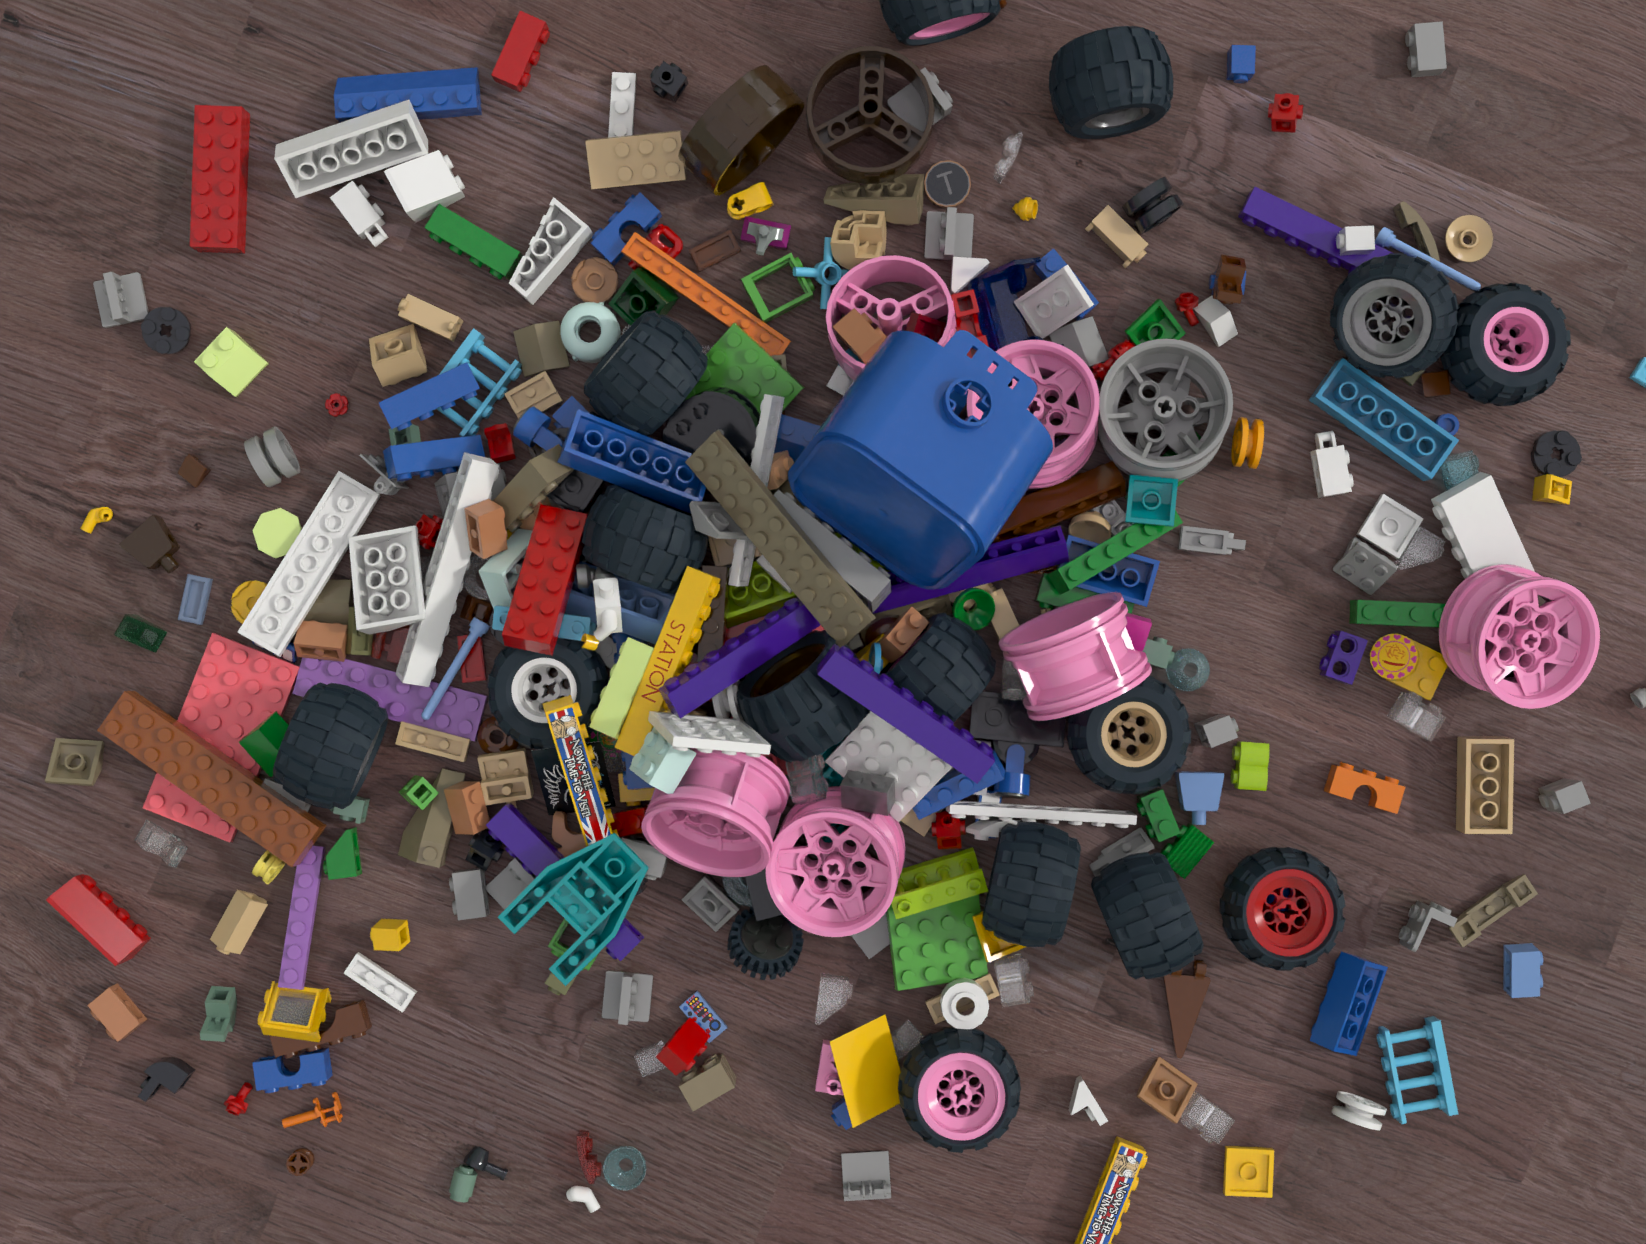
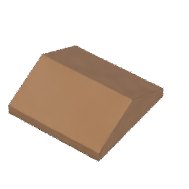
[1136,1057,1198,1124]

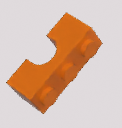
[1324,762,1405,814]

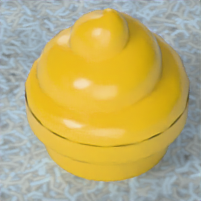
[1012,197,1038,221]

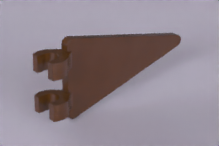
[1164,959,1211,1059]

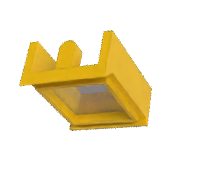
[258,981,332,1042]

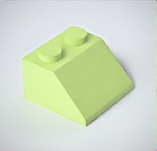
[194,327,269,397]

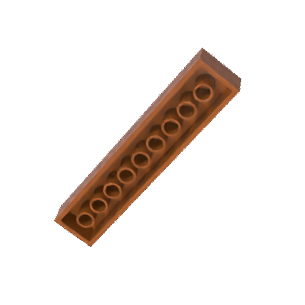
[97,691,327,867]

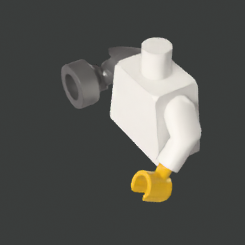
[576,564,622,650]

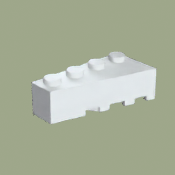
[509,197,594,305]

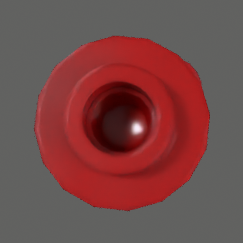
[1175,292,1199,327]
[224,1082,253,1116]

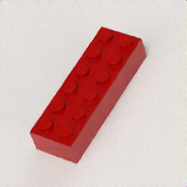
[190,105,250,254]
[502,504,588,656]

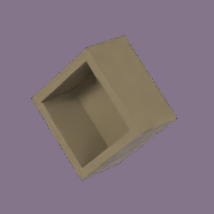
[679,1053,737,1111]

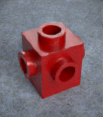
[1268,93,1303,133]
[415,514,443,550]
[932,811,966,849]

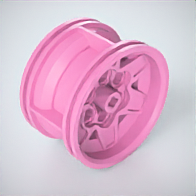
[967,340,1099,489]
[1439,564,1600,709]
[999,592,1152,721]
[641,748,790,877]
[766,786,906,937]

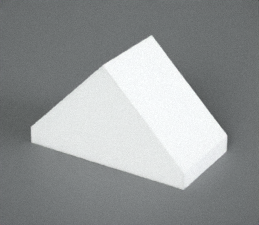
[950,257,990,295]
[1192,295,1238,347]

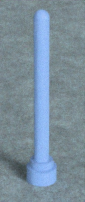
[1375,227,1481,291]
[421,617,490,720]

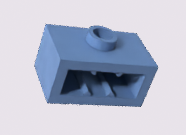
[1503,943,1543,998]

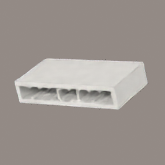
[1431,472,1535,579]

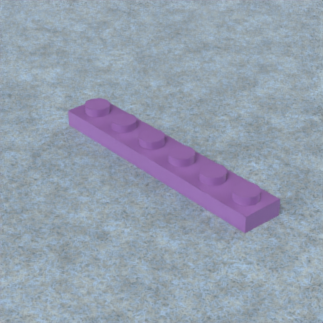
[278,846,325,990]

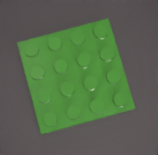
[683,323,805,415]
[886,893,988,991]

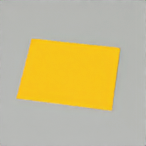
[830,1014,901,1128]

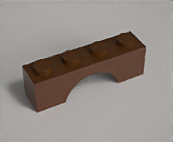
[269,1000,372,1059]

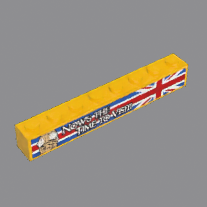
[542,695,619,847]
[1074,1136,1148,1244]

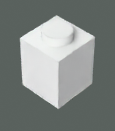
[1336,226,1375,255]

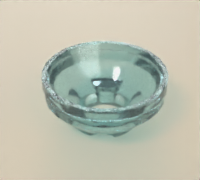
[1166,648,1210,691]
[603,1146,647,1191]

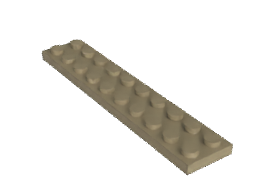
[685,430,876,648]

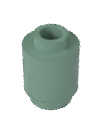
[449,1164,478,1202]

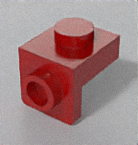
[484,423,516,463]

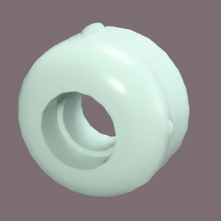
[560,302,621,363]

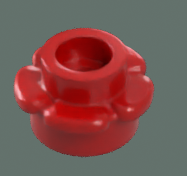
[325,393,348,417]

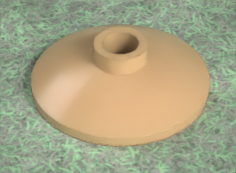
[1445,215,1493,262]

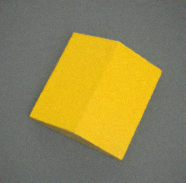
[973,911,1026,962]

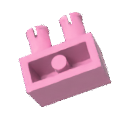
[815,1040,844,1096]

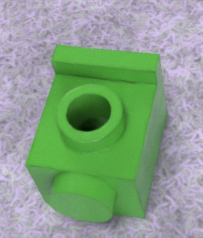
[399,775,439,810]

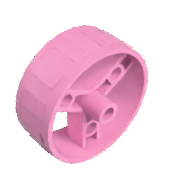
[826,255,957,380]

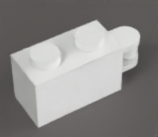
[330,181,389,247]
[1310,431,1354,498]

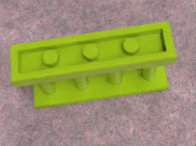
[891,847,988,919]

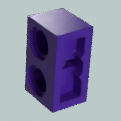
[1319,631,1368,685]

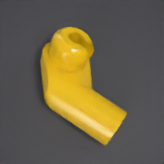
[80,507,113,534]

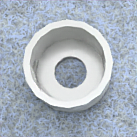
[940,978,989,1029]

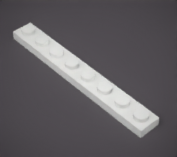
[728,394,785,587]
[945,801,1137,828]

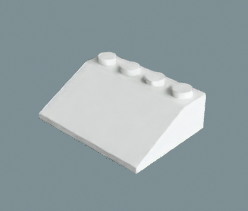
[348,526,426,634]

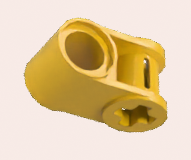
[727,182,774,220]

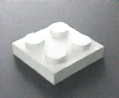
[1356,494,1423,559]

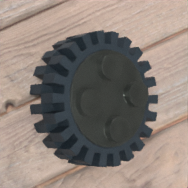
[727,906,804,980]

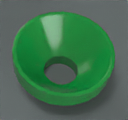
[952,588,995,631]

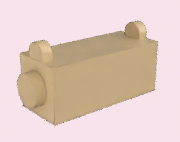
[1085,205,1148,268]
[398,294,463,342]
[987,586,1019,641]
[210,889,268,955]

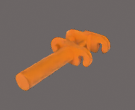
[282,1092,343,1128]

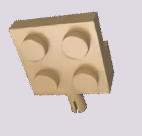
[477,748,534,808]

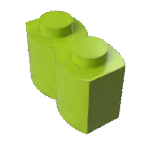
[1231,741,1269,791]

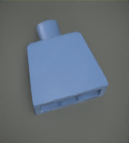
[1175,771,1224,825]

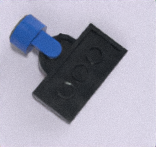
[513,406,604,513]
[969,691,1066,799]

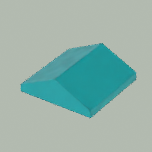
[1125,475,1178,527]

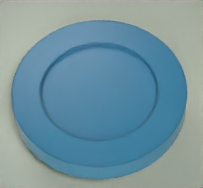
[868,642,883,674]

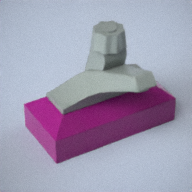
[741,216,791,255]

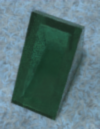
[114,614,167,653]

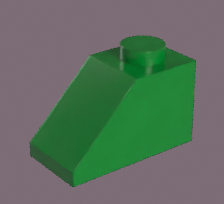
[323,827,362,880]

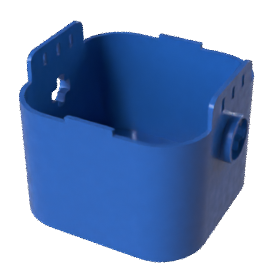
[788,330,1053,589]

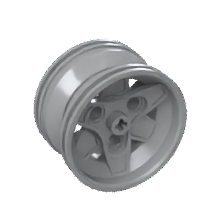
[1098,339,1233,482]

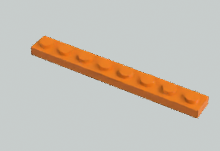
[621,232,791,356]

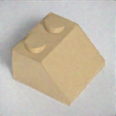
[369,324,427,387]

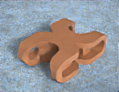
[552,811,586,857]

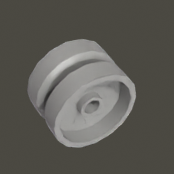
[244,426,301,488]

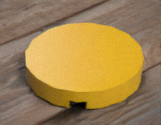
[231,580,267,624]

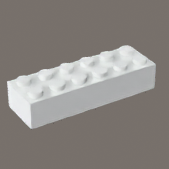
[274,100,428,198]

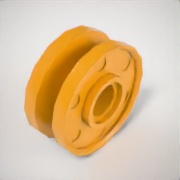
[1231,417,1264,469]

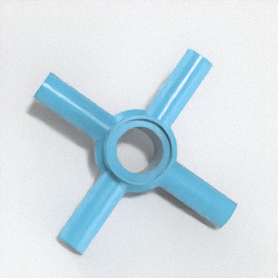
[793,237,849,309]

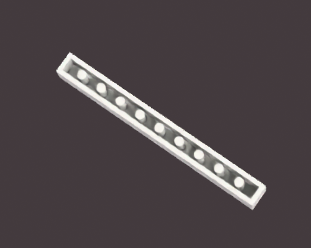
[395,452,499,687]

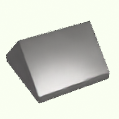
[682,874,741,932]

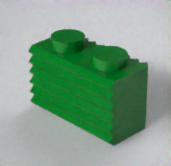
[1160,823,1214,879]

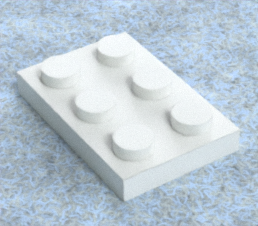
[1014,265,1094,340]

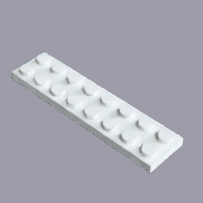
[238,471,380,657]

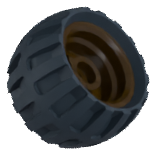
[736,630,870,763]

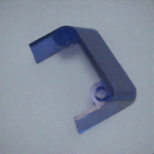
[968,257,1064,351]

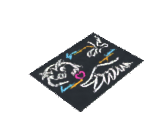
[531,741,616,816]

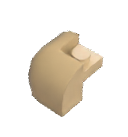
[830,210,887,270]

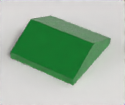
[1124,299,1186,346]
[239,711,289,777]

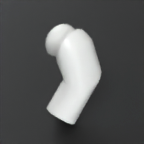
[566,1186,600,1213]

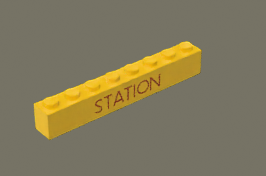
[615,566,720,756]

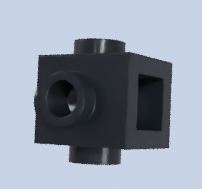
[650,61,689,103]
[465,829,504,871]

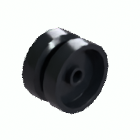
[1122,177,1184,235]

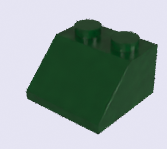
[608,267,680,326]

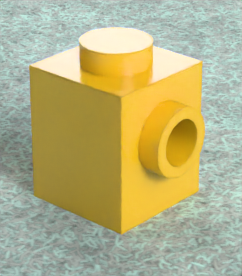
[370,919,410,951]

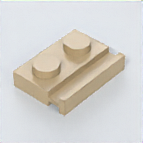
[504,371,563,419]

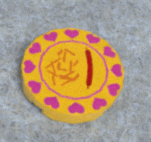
[1370,634,1419,681]

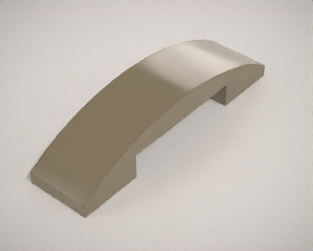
[1393,201,1440,262]
[1448,874,1538,948]

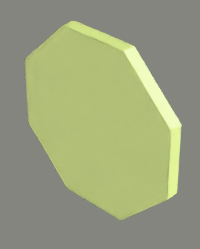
[253,508,302,558]

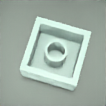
[629,727,697,794]

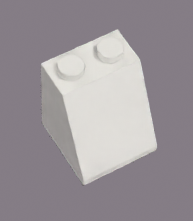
[384,150,465,223]

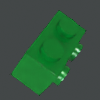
[1136,787,1181,842]

